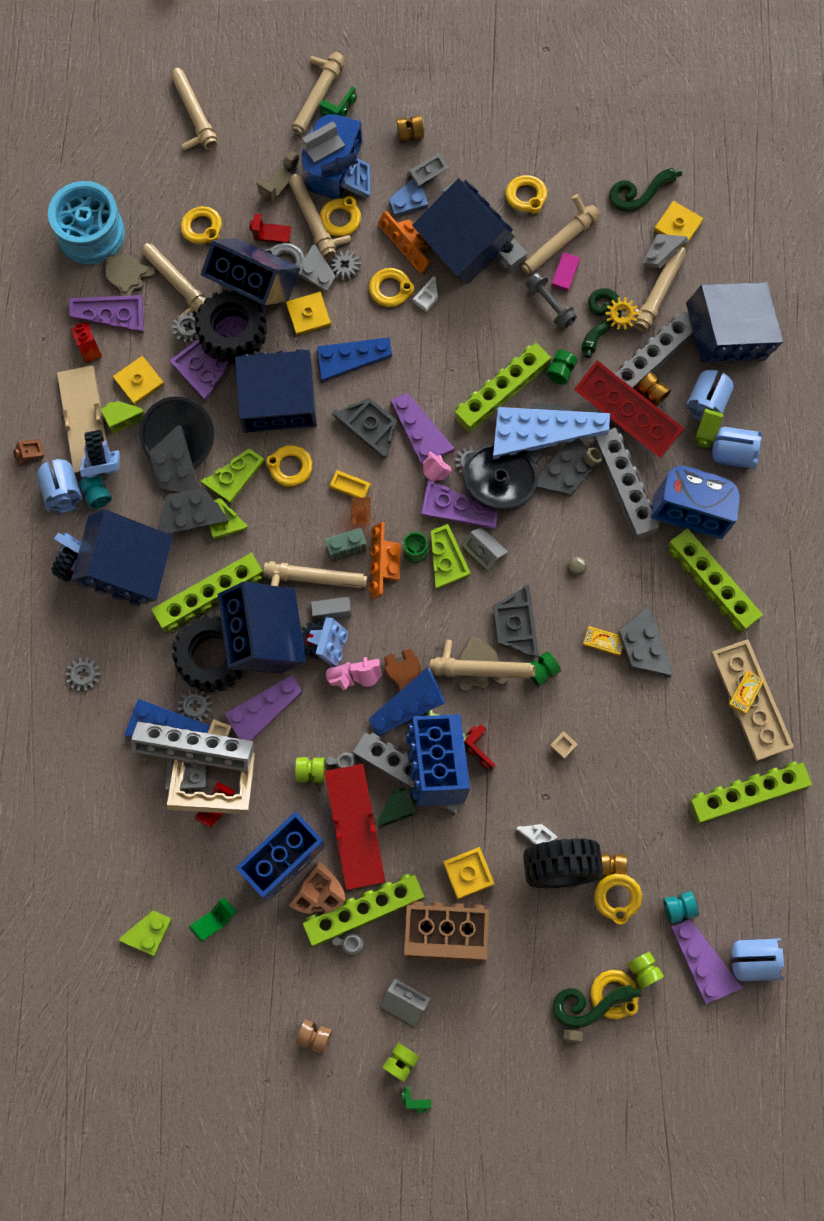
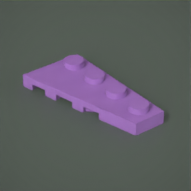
[69,295,144,332]
[391,393,455,465]
[421,479,499,529]
[225,675,302,741]
[670,919,743,1004]

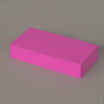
[551,253,580,292]

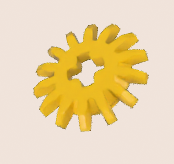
[606,297,639,330]

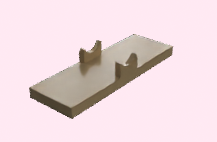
[57,365,108,475]
[711,639,794,762]

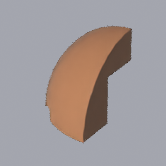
[289,861,345,914]

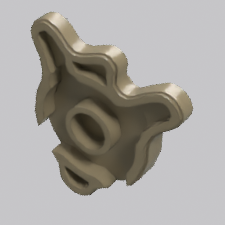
[104,254,156,296]
[460,637,508,692]

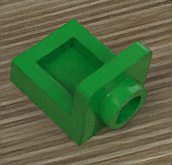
[402,1086,431,1113]

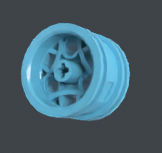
[48,181,125,265]

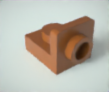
[13,439,45,466]

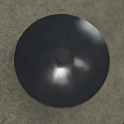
[139,396,215,468]
[463,443,538,512]

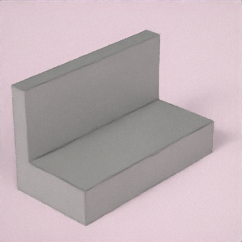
[302,121,345,164]
[406,153,448,187]
[461,527,508,571]
[311,596,352,622]
[380,979,431,1027]

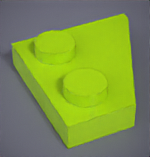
[209,498,248,540]
[119,911,172,956]

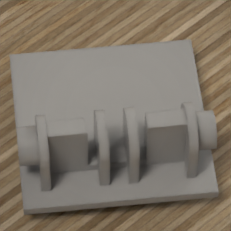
[166,758,207,792]

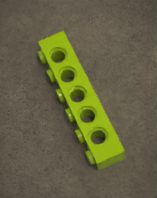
[455,343,551,434]
[667,528,763,633]
[151,552,263,633]
[689,761,812,825]
[303,873,425,947]

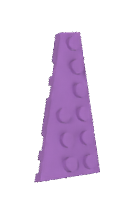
[170,302,266,401]

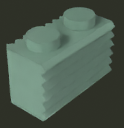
[325,528,367,562]

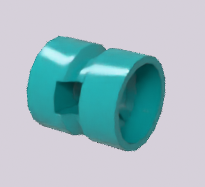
[79,474,112,509]
[663,891,699,924]

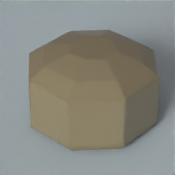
[283,151,299,170]
[583,447,603,467]
[567,556,587,576]
[563,1029,583,1044]

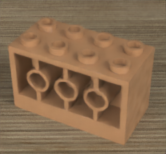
[404,901,489,962]

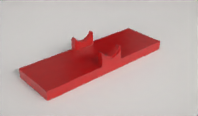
[574,360,684,458]
[324,764,386,890]

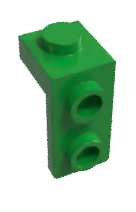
[320,86,357,117]
[189,897,237,942]

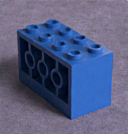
[406,714,470,806]

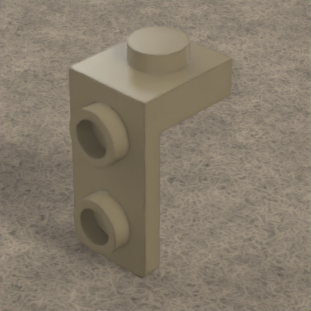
[257,167,292,203]

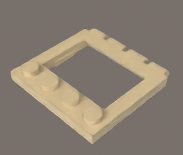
[167,753,255,815]

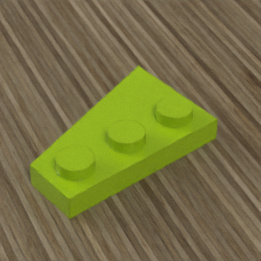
[200,449,265,504]
[431,524,471,590]

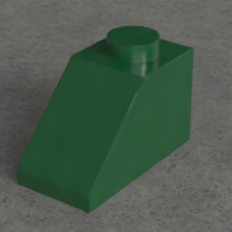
[377,788,417,828]

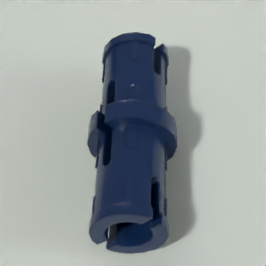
[321,152,358,177]

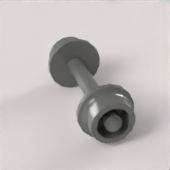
[525,272,577,329]

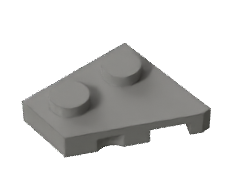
[642,234,689,269]
[298,244,336,293]

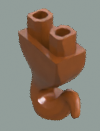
[384,649,420,692]

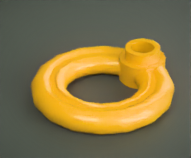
[505,175,547,214]
[319,197,361,237]
[180,206,222,244]
[369,268,414,308]
[266,445,313,487]
[594,873,642,925]
[590,970,638,1020]

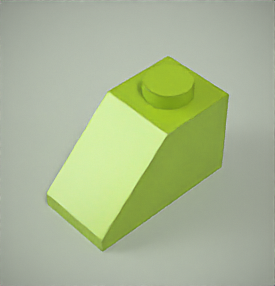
[101,401,145,434]
[693,409,724,448]

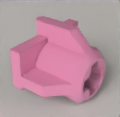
[423,451,452,482]
[351,657,382,687]
[326,662,354,690]

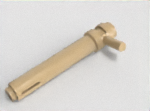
[292,52,345,135]
[171,68,218,151]
[289,174,351,260]
[521,194,600,275]
[141,243,206,321]
[623,246,686,332]
[263,561,367,589]
[429,640,535,679]

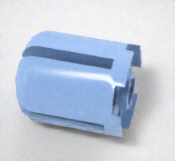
[685,370,734,421]
[712,427,763,469]
[37,459,83,514]
[731,938,784,981]

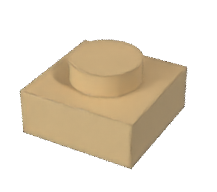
[208,719,232,737]
[550,731,578,759]

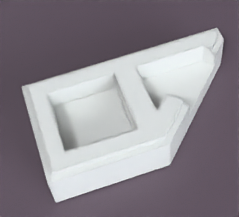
[412,276,438,313]
[516,824,557,845]

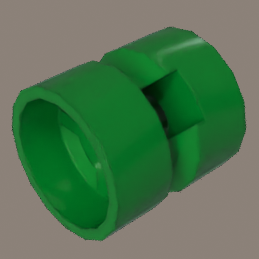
[546,350,578,385]
[403,532,428,564]
[530,651,561,687]

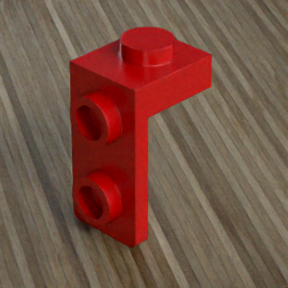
[249,213,291,243]
[71,322,102,363]
[464,724,496,771]
[195,782,235,828]

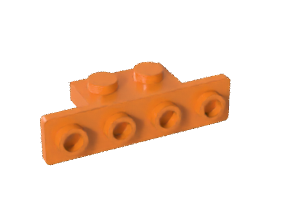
[378,211,430,274]
[369,522,401,599]

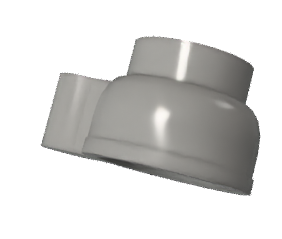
[326,752,357,769]
[332,933,364,956]

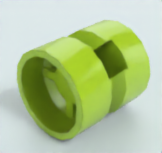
[295,757,325,783]
[627,951,664,989]
[382,1042,420,1082]

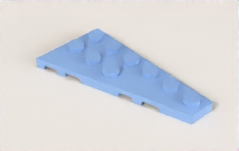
[493,407,610,459]

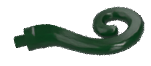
[609,167,682,211]
[581,288,622,358]
[553,985,641,1028]

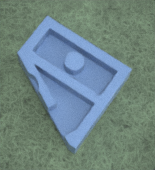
[340,158,371,198]
[389,179,428,217]

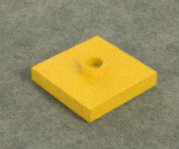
[654,201,704,248]
[286,292,331,336]
[113,356,165,405]
[443,847,495,900]

